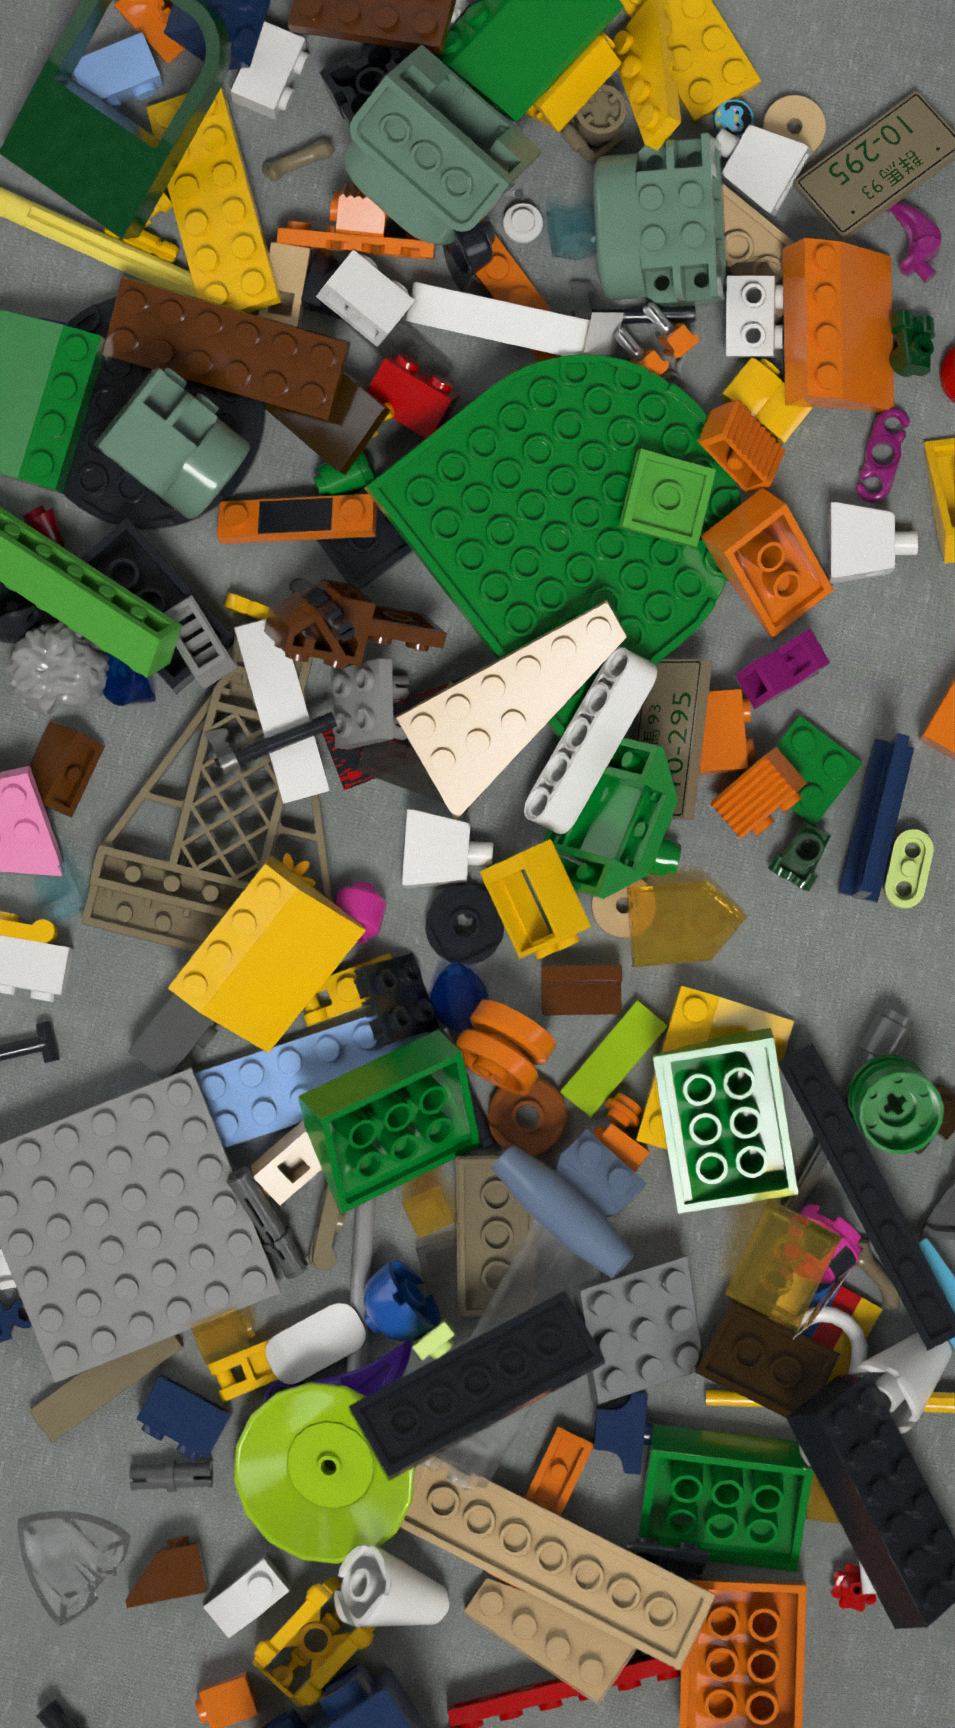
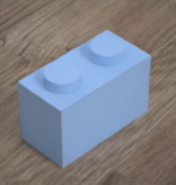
[73,32,163,110]

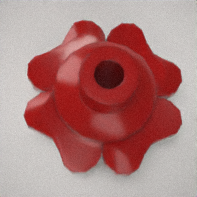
[831,1563,876,1612]

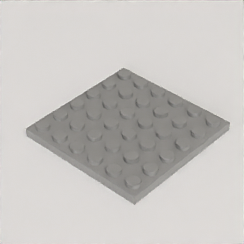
[0,1067,281,1383]

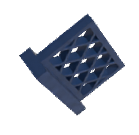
[838,733,914,903]

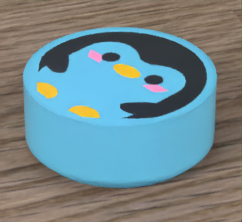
[714,99,754,139]

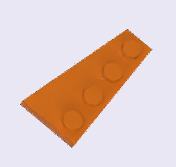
[276,221,437,261]

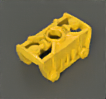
[252,1575,375,1707]

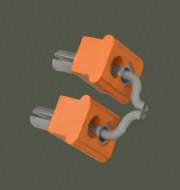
[614,302,699,380]

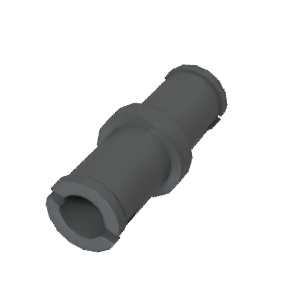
[129,1460,213,1492]

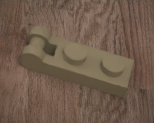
[308,1179,346,1271]

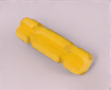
[104,228,180,264]

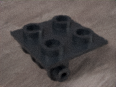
[353,953,439,1047]
[626,1537,709,1579]

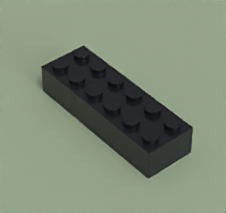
[786,1372,955,1629]

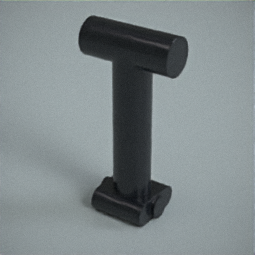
[0,1021,60,1063]

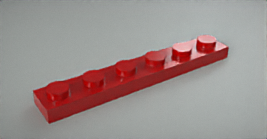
[447,1655,681,1728]

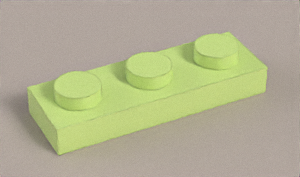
[412,1318,456,1361]

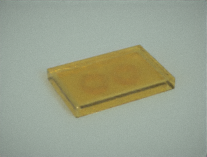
[725,1199,842,1332]

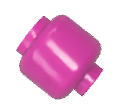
[334,881,386,944]

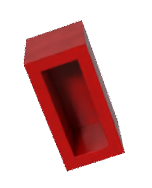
[367,354,461,438]

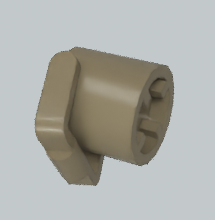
[560,84,627,164]

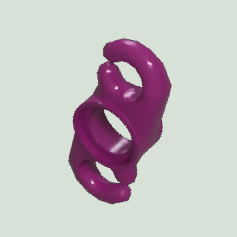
[855,407,910,503]

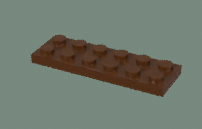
[102,277,351,421]

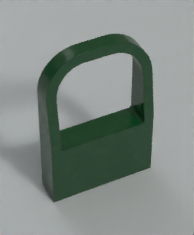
[0,0,231,239]

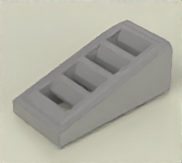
[164,595,236,688]

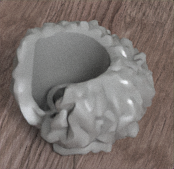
[6,621,110,715]

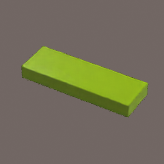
[560,1000,668,1118]

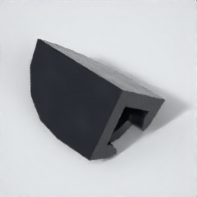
[301,249,341,319]

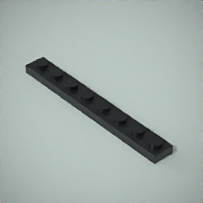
[778,1043,955,1351]

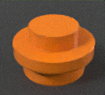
[605,1093,643,1129]

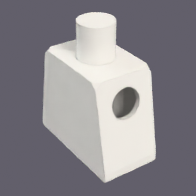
[715,125,813,216]
[827,502,918,583]
[402,809,493,888]

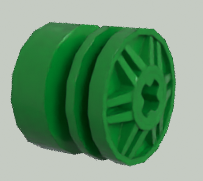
[847,1055,944,1154]

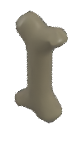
[262,138,335,181]
[856,1239,900,1310]

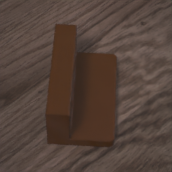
[29,722,105,818]
[541,965,622,1016]

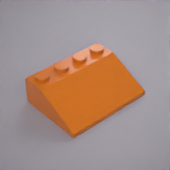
[782,238,894,412]
[679,1579,807,1728]

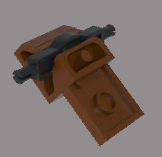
[264,578,447,669]

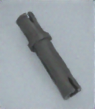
[226,1167,308,1279]

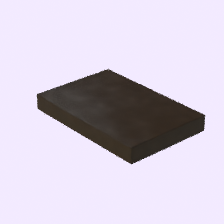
[266,371,391,475]
[695,1300,840,1418]

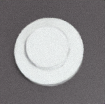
[503,203,543,243]

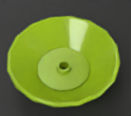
[234,1382,415,1564]

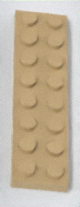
[400,1454,717,1670]

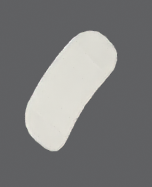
[266,1303,366,1384]

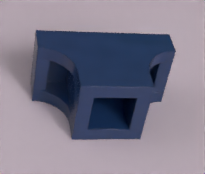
[593,1391,653,1475]

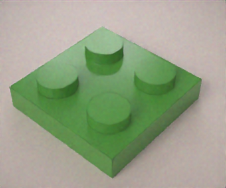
[618,449,716,548]

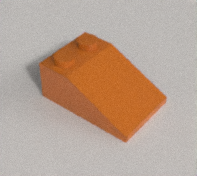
[701,488,834,638]

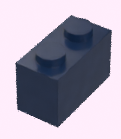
[136,1374,233,1460]

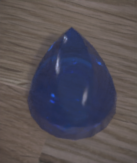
[103,652,156,706]
[430,962,489,1032]

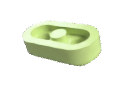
[884,829,934,909]

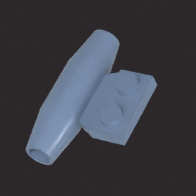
[492,1130,647,1278]

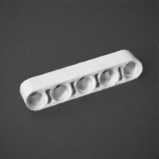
[405,282,590,356]
[524,647,657,834]

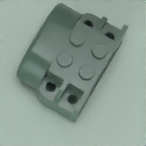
[344,45,543,245]
[593,133,728,307]
[93,368,250,519]

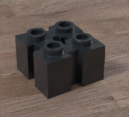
[319,44,413,129]

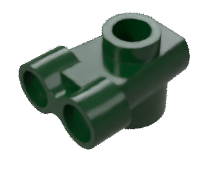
[889,310,935,377]
[768,821,831,891]

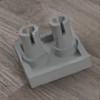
[332,658,409,749]

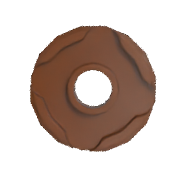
[488,1078,567,1155]

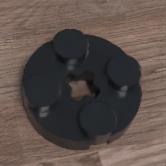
[425,885,504,966]

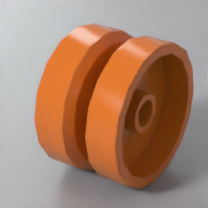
[454,999,556,1095]

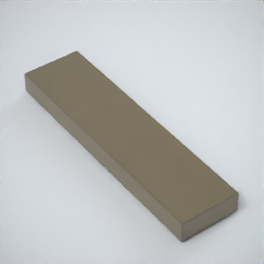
[29,1335,184,1443]

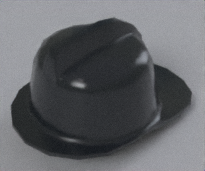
[443,221,495,292]

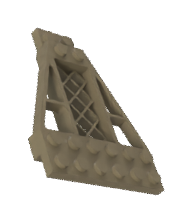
[81,636,333,953]

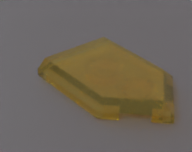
[627,880,747,967]

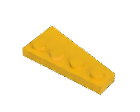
[613,0,681,151]

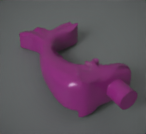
[886,201,941,283]

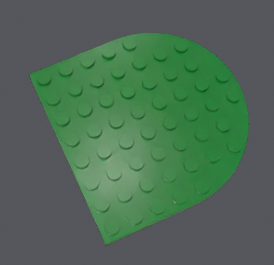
[364,354,741,740]

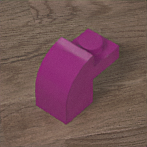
[735,629,830,710]

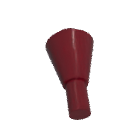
[22,504,65,549]

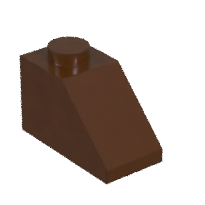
[125,1535,210,1608]

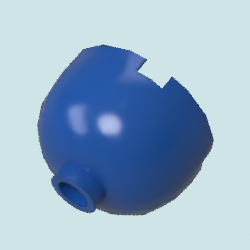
[364,1259,441,1342]

